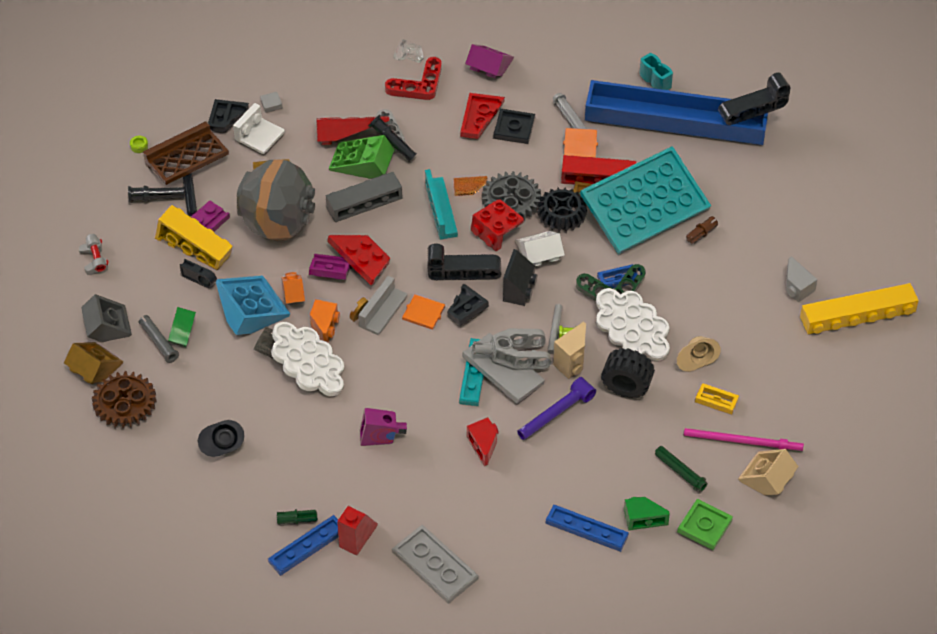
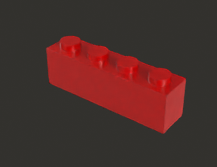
[561,155,636,185]

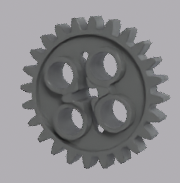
[482,171,541,220]

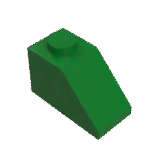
[624,497,670,531]

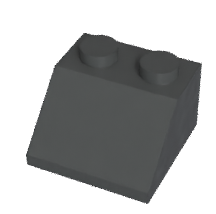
[81,294,132,342]

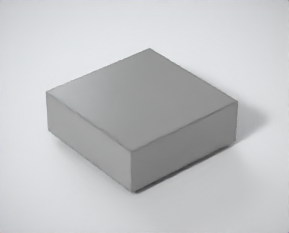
[260,92,283,113]

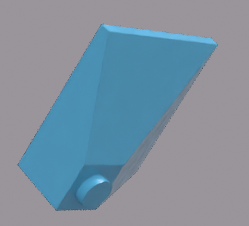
[216,276,290,335]

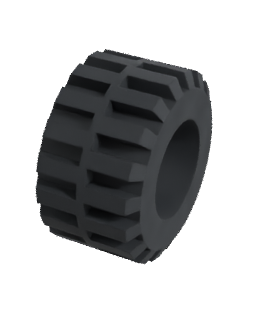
[601,348,655,398]

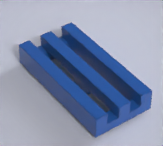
[597,264,638,288]

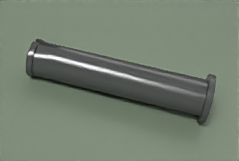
[138,315,179,363]

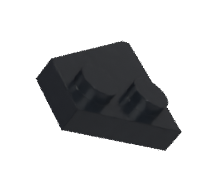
[208,99,249,132]

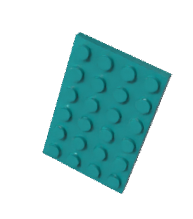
[579,146,711,254]

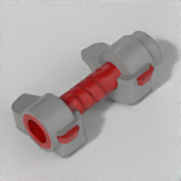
[79,234,109,275]

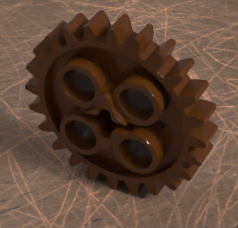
[92,371,157,428]

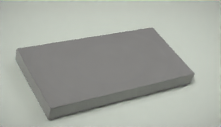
[462,333,545,404]
[392,525,479,604]

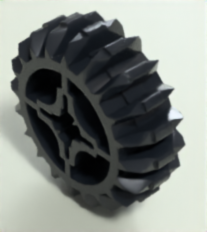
[537,187,587,232]

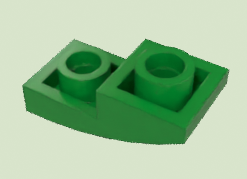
[168,307,196,347]

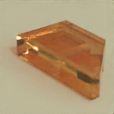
[454,176,488,196]

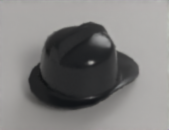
[197,420,245,457]

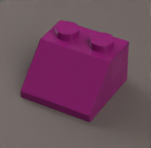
[465,44,514,78]

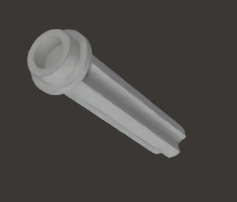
[553,93,587,129]

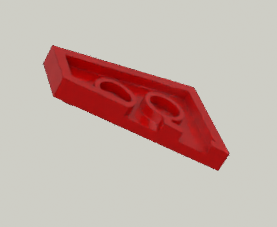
[460,93,505,139]

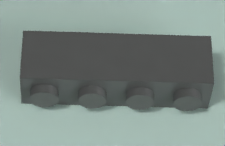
[325,172,403,223]

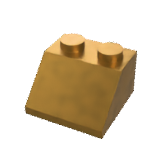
[64,342,123,384]

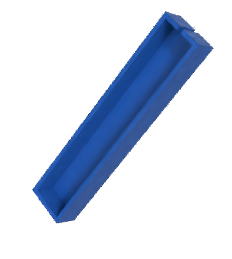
[585,80,768,145]

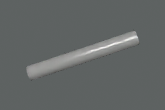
[547,304,563,354]

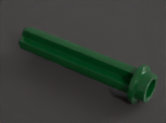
[655,446,708,492]

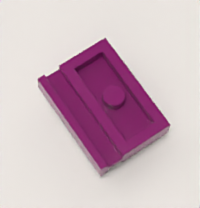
[191,200,230,232]
[309,254,351,280]

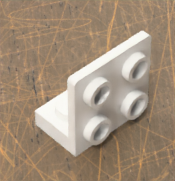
[233,103,285,154]

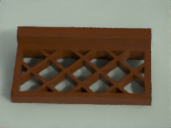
[143,121,229,185]

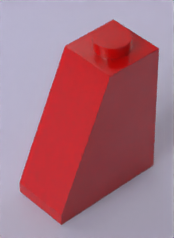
[337,506,378,556]

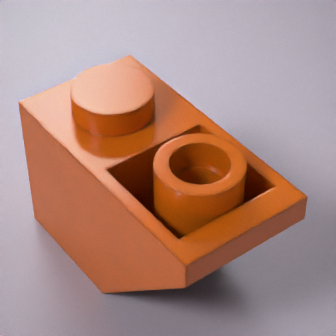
[282,272,305,304]
[310,299,340,343]

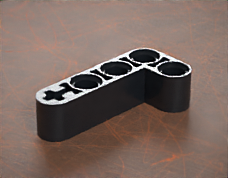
[718,72,791,125]
[427,243,502,281]

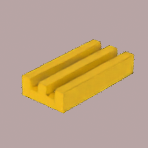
[695,383,739,415]

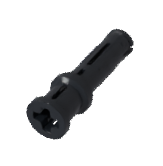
[368,114,417,162]
[128,185,184,202]

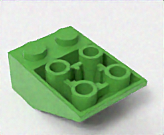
[329,135,394,179]

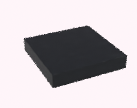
[493,108,535,144]

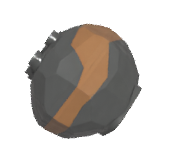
[237,159,315,241]

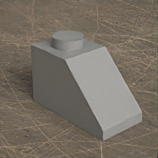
[786,256,818,302]

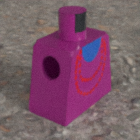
[360,408,407,446]

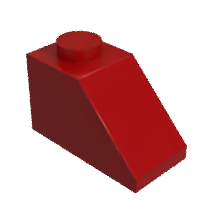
[467,417,499,467]

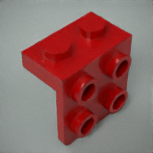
[471,199,524,251]

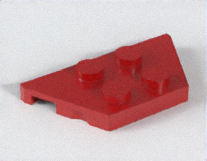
[327,235,390,285]

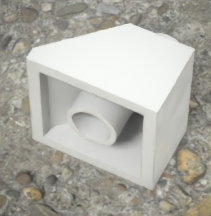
[515,231,565,266]

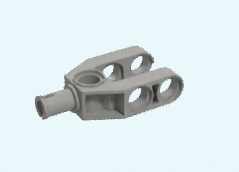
[472,328,552,369]

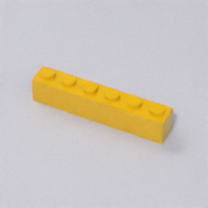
[800,283,919,334]

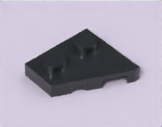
[447,284,489,326]

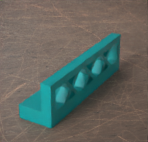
[425,169,458,240]

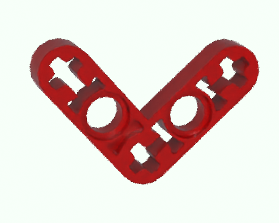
[385,57,442,100]

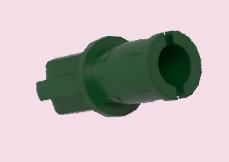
[277,509,318,525]

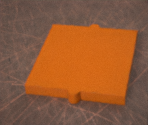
[563,128,598,158]
[402,294,445,330]

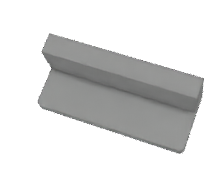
[358,276,407,335]

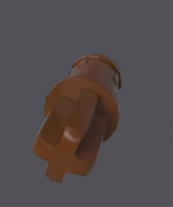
[686,216,718,244]

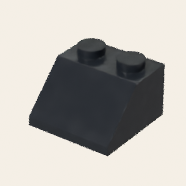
[503,249,538,306]

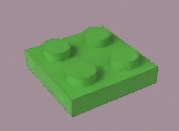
[677,499,733,550]

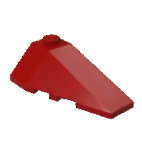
[316,116,389,145]

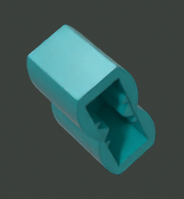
[639,53,673,90]

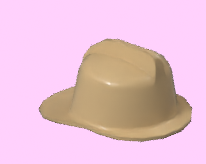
[677,336,721,372]

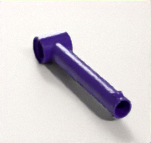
[517,377,597,440]

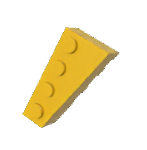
[155,205,233,270]

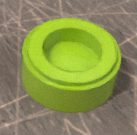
[130,135,148,153]

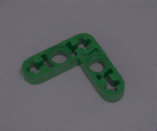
[576,264,646,301]

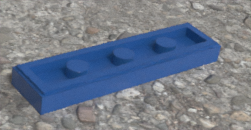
[545,504,629,552]
[268,515,339,576]

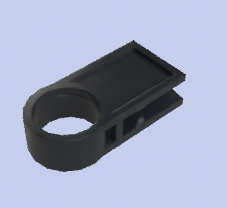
[180,259,217,288]

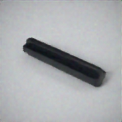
[183,173,197,217]

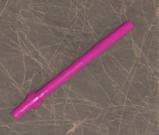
[684,428,804,451]

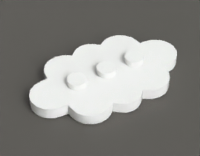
[596,288,670,361]
[271,322,344,396]

